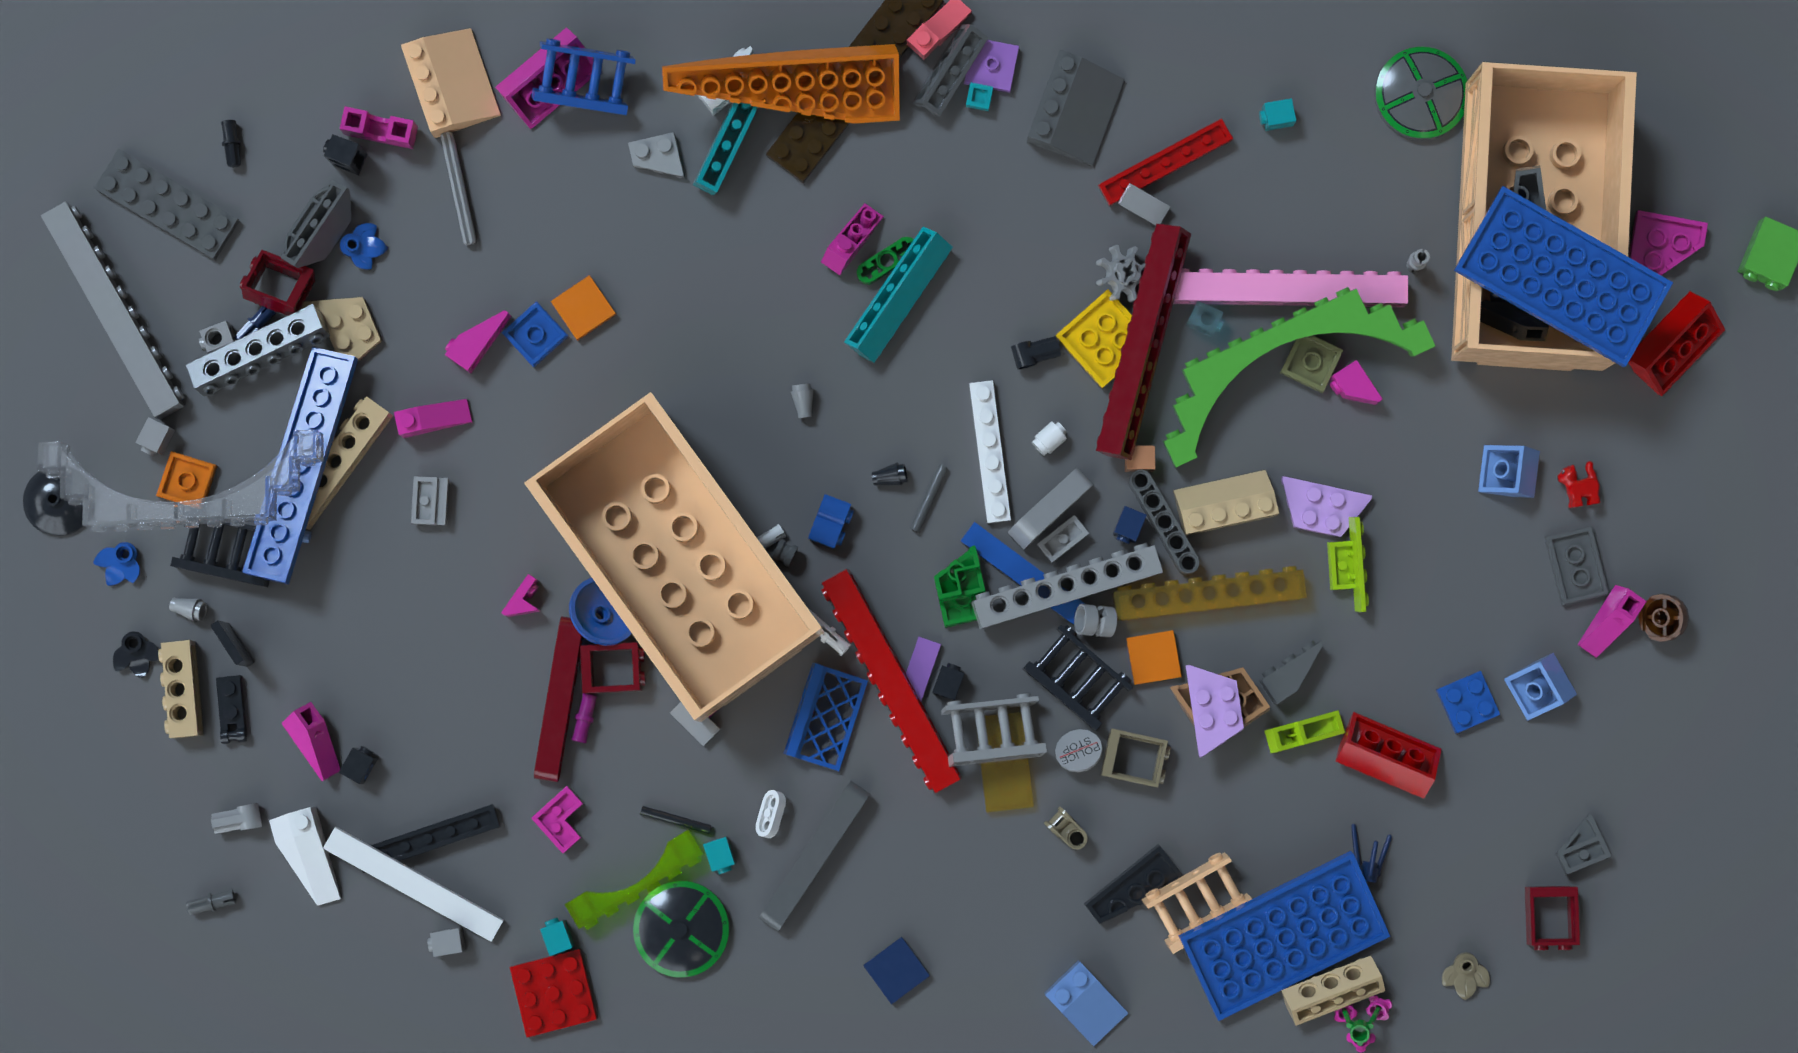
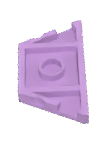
[1281,476,1372,538]
[1186,665,1244,758]

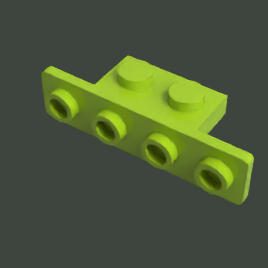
[1327,517,1369,612]

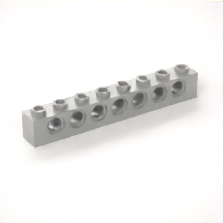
[971,543,1163,629]

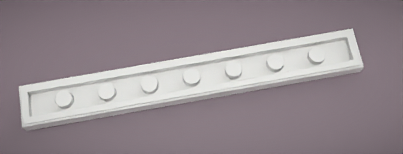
[323,827,504,942]

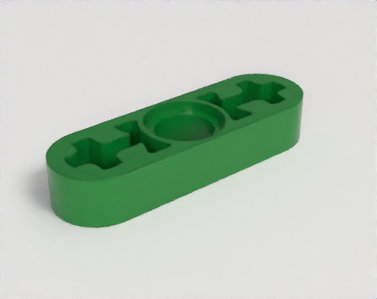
[857,237,914,285]

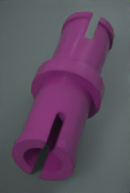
[571,694,598,744]

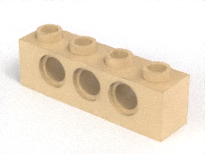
[158,640,203,739]
[1281,956,1385,1026]

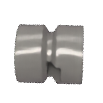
[1074,604,1117,638]

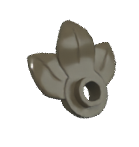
[1442,952,1490,1000]

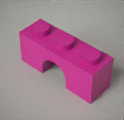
[339,106,418,149]

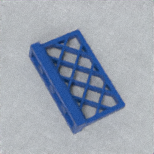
[783,663,868,771]

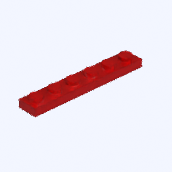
[1098,118,1233,206]

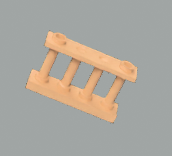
[1141,852,1252,954]

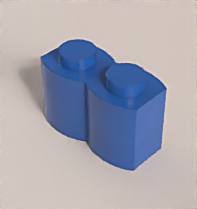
[808,494,854,549]

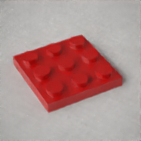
[510,949,597,1038]

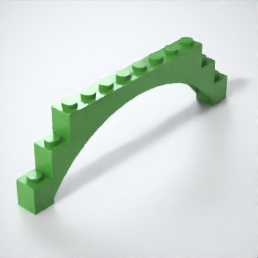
[1162,287,1435,467]

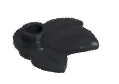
[113,631,159,678]

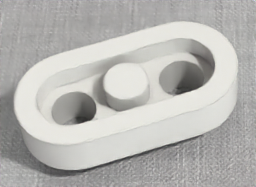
[756,790,786,838]

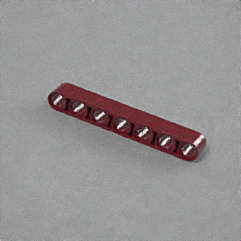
[534,616,583,782]

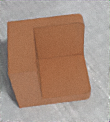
[1125,446,1155,472]

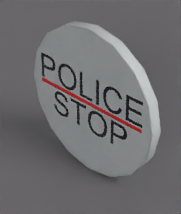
[1055,729,1103,772]

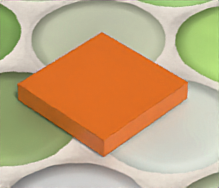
[551,275,616,341]
[156,451,217,510]
[1126,630,1181,685]

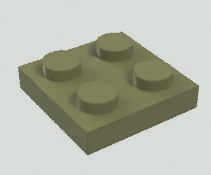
[1280,335,1343,393]

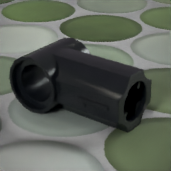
[1011,336,1061,370]

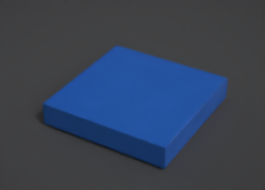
[501,301,569,367]

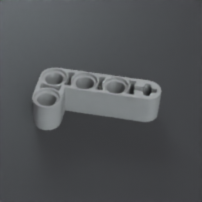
[1008,467,1094,550]

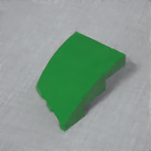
[934,546,986,628]

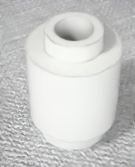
[1032,421,1067,456]

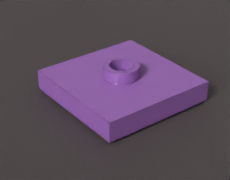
[964,40,1019,93]

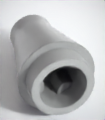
[790,383,814,418]
[169,597,207,622]

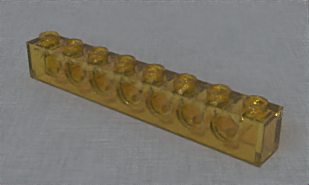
[1112,566,1307,621]

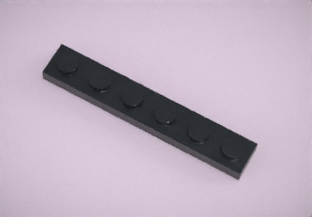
[362,804,501,873]

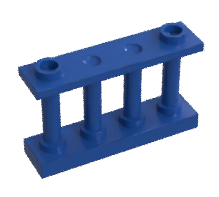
[531,38,636,115]

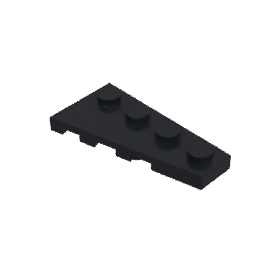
[1084,844,1183,924]

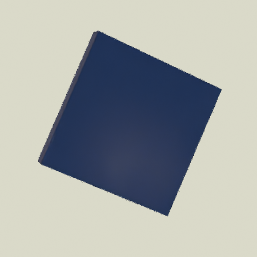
[863,936,930,1005]

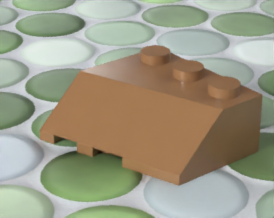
[1170,667,1270,727]

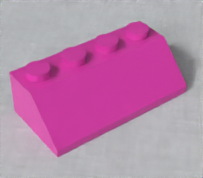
[495,27,594,129]

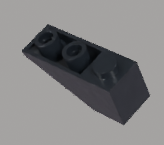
[1480,300,1549,341]

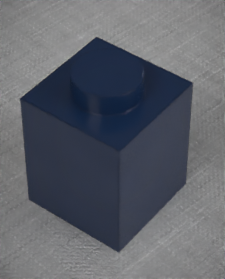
[1113,506,1147,545]

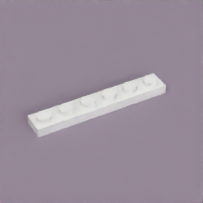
[969,380,1011,524]

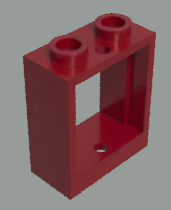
[240,249,315,316]
[580,642,646,694]
[1525,886,1580,950]

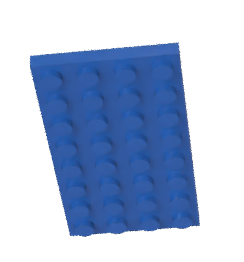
[1454,186,1673,367]
[1178,851,1390,1021]

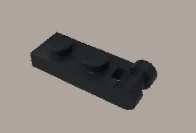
[216,675,247,744]

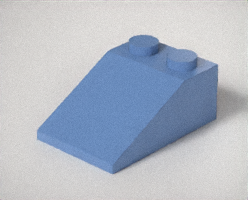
[1044,960,1128,1046]

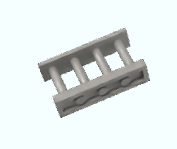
[941,693,1047,767]

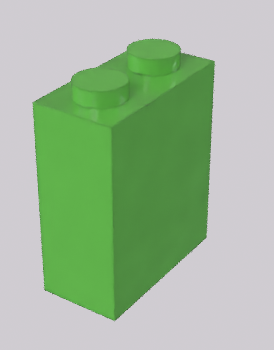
[1737,216,1798,291]

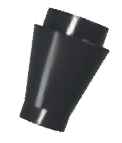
[872,462,908,486]

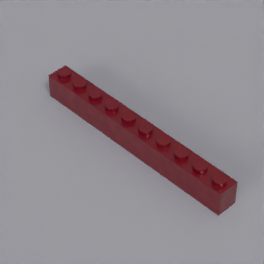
[1096,223,1191,460]

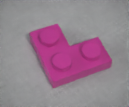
[531,786,584,854]

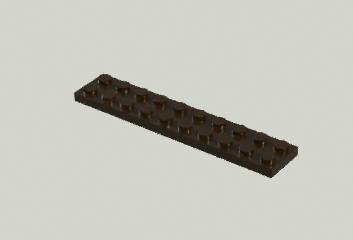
[766,0,944,183]

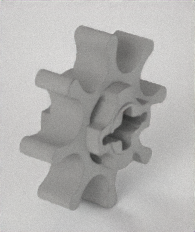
[1096,245,1145,303]

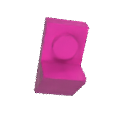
[501,574,540,617]

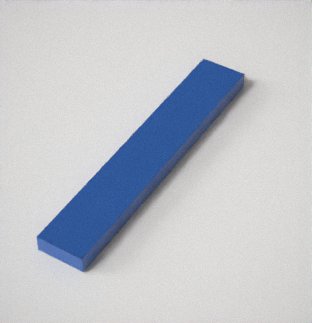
[960,522,1085,625]

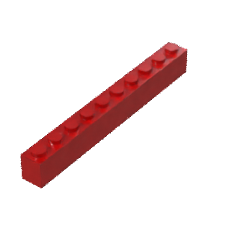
[821,569,962,793]

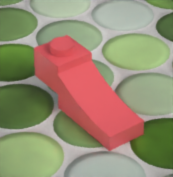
[907,0,972,60]

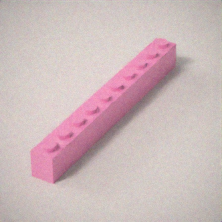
[1173,268,1408,307]

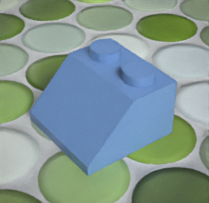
[1478,445,1540,498]
[1504,653,1577,721]

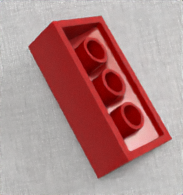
[1628,291,1725,397]
[1335,712,1442,799]

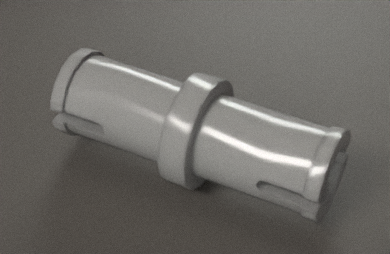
[1406,249,1430,272]

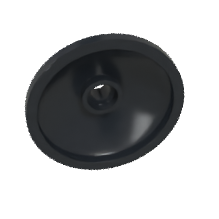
[23,465,95,536]

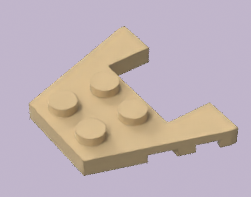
[300,297,382,361]

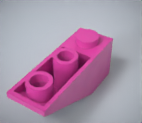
[821,203,884,275]
[1577,585,1646,658]
[281,702,340,781]

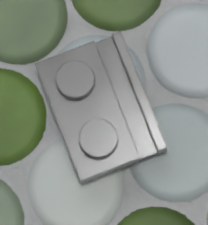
[411,476,449,526]

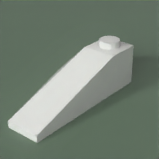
[269,807,341,906]

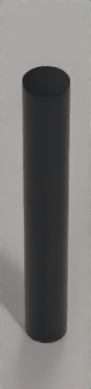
[640,806,711,834]

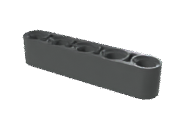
[1129,470,1199,575]

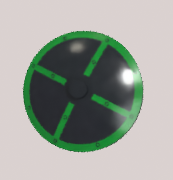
[633,881,730,978]

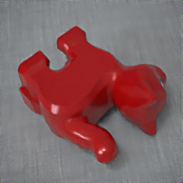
[1557,461,1600,508]

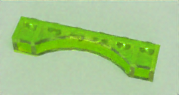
[564,829,705,930]

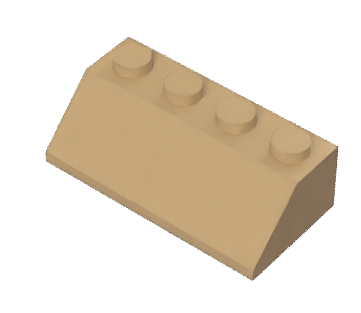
[1173,470,1279,536]

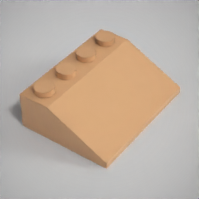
[401,28,501,138]

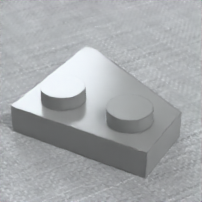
[628,132,684,178]

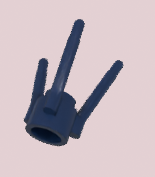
[1351,824,1392,883]

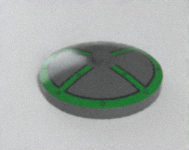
[1374,47,1467,140]

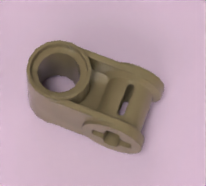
[1043,806,1088,850]

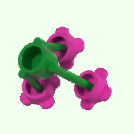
[1334,995,1393,1052]

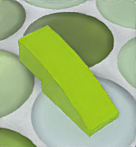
[1264,710,1345,753]

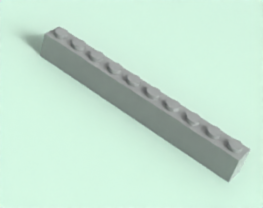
[41,201,185,420]

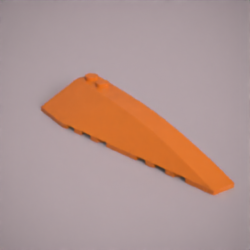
[662,44,900,124]

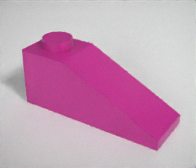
[445,310,512,373]
[394,399,472,438]

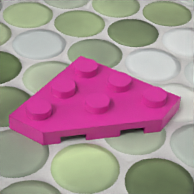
[1629,210,1708,275]

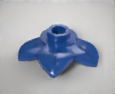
[340,223,388,270]
[93,542,140,586]

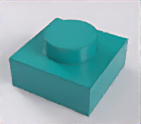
[966,82,993,111]

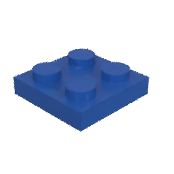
[1436,671,1500,733]

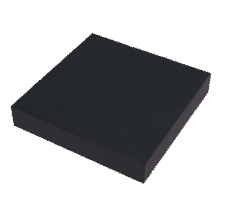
[211,620,254,667]

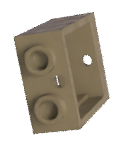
[1100,728,1171,788]

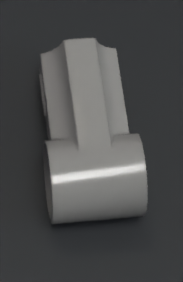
[211,803,262,834]

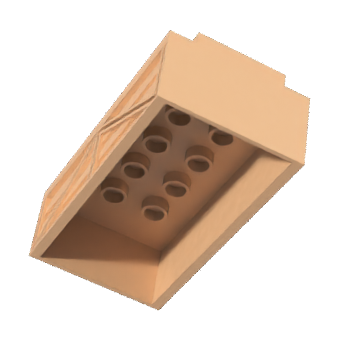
[1451,62,1637,371]
[524,392,824,722]

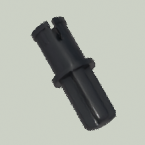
[221,120,241,168]

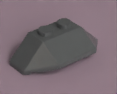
[281,180,351,268]

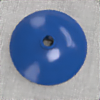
[569,578,632,646]

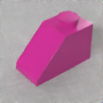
[1330,360,1383,405]

